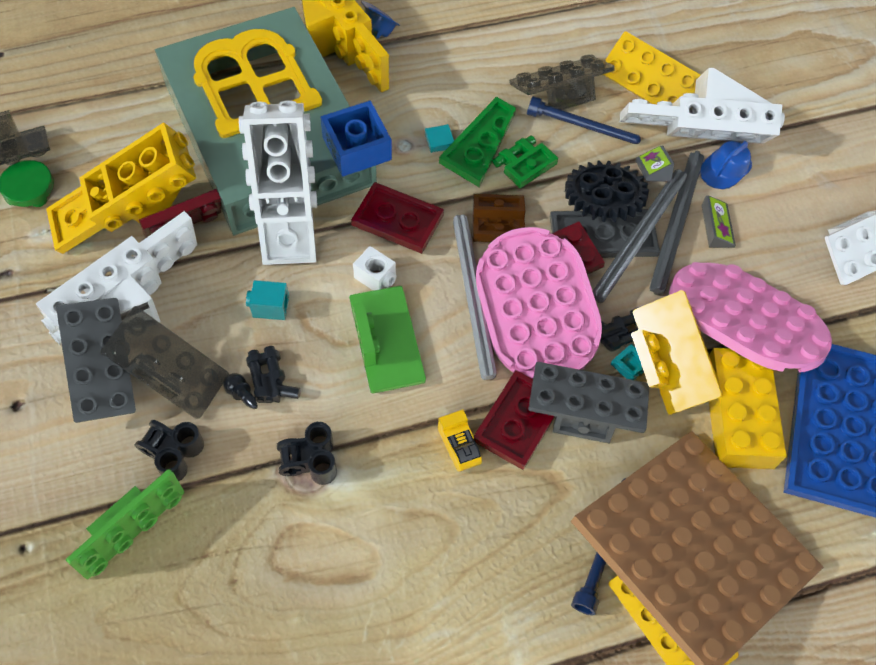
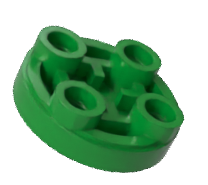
[0,160,54,207]

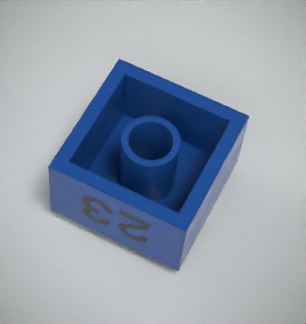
[320,100,392,177]

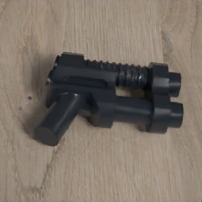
[600,308,639,352]
[246,346,301,403]

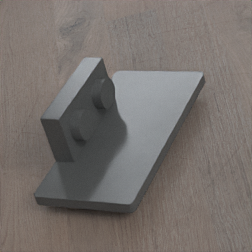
[56,298,136,423]
[528,362,649,444]

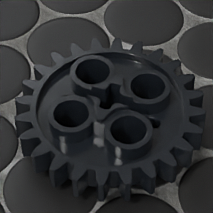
[565,160,649,222]

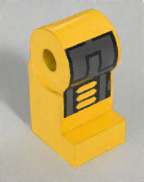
[438,410,482,472]

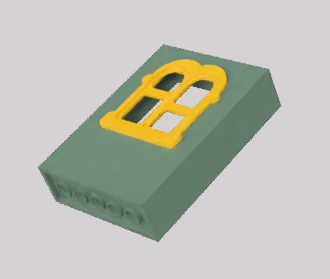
[155,7,377,236]

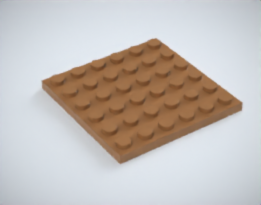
[571,431,824,665]

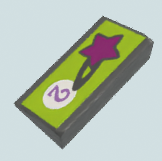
[636,146,674,182]
[701,196,736,248]

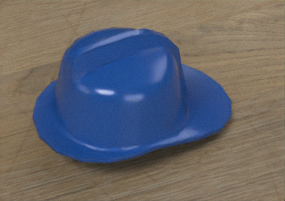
[361,1,400,39]
[700,141,752,189]

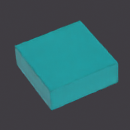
[425,124,454,153]
[611,344,644,380]

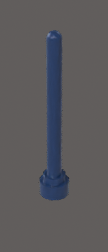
[527,96,641,144]
[571,478,626,615]

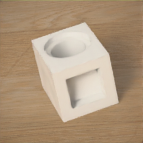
[353,246,397,291]

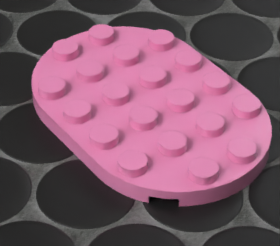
[476,227,602,379]
[669,262,832,372]

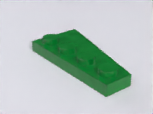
[439,97,516,188]

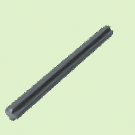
[649,151,704,295]
[592,169,687,303]

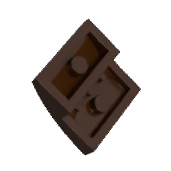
[473,193,526,242]

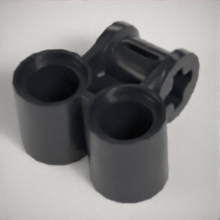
[134,420,204,481]
[276,421,337,485]

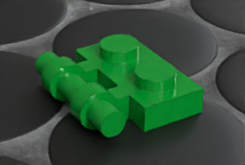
[492,135,558,189]

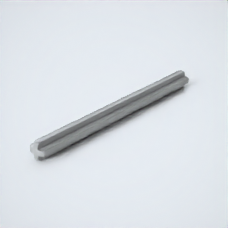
[453,214,497,380]

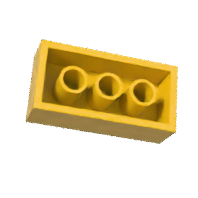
[709,348,787,469]

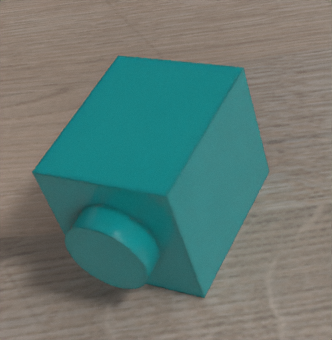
[246,280,289,320]

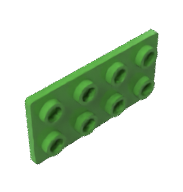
[349,286,426,394]
[66,469,185,579]

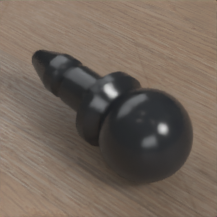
[223,373,258,409]

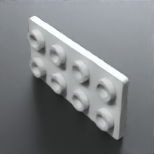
[825,210,876,285]

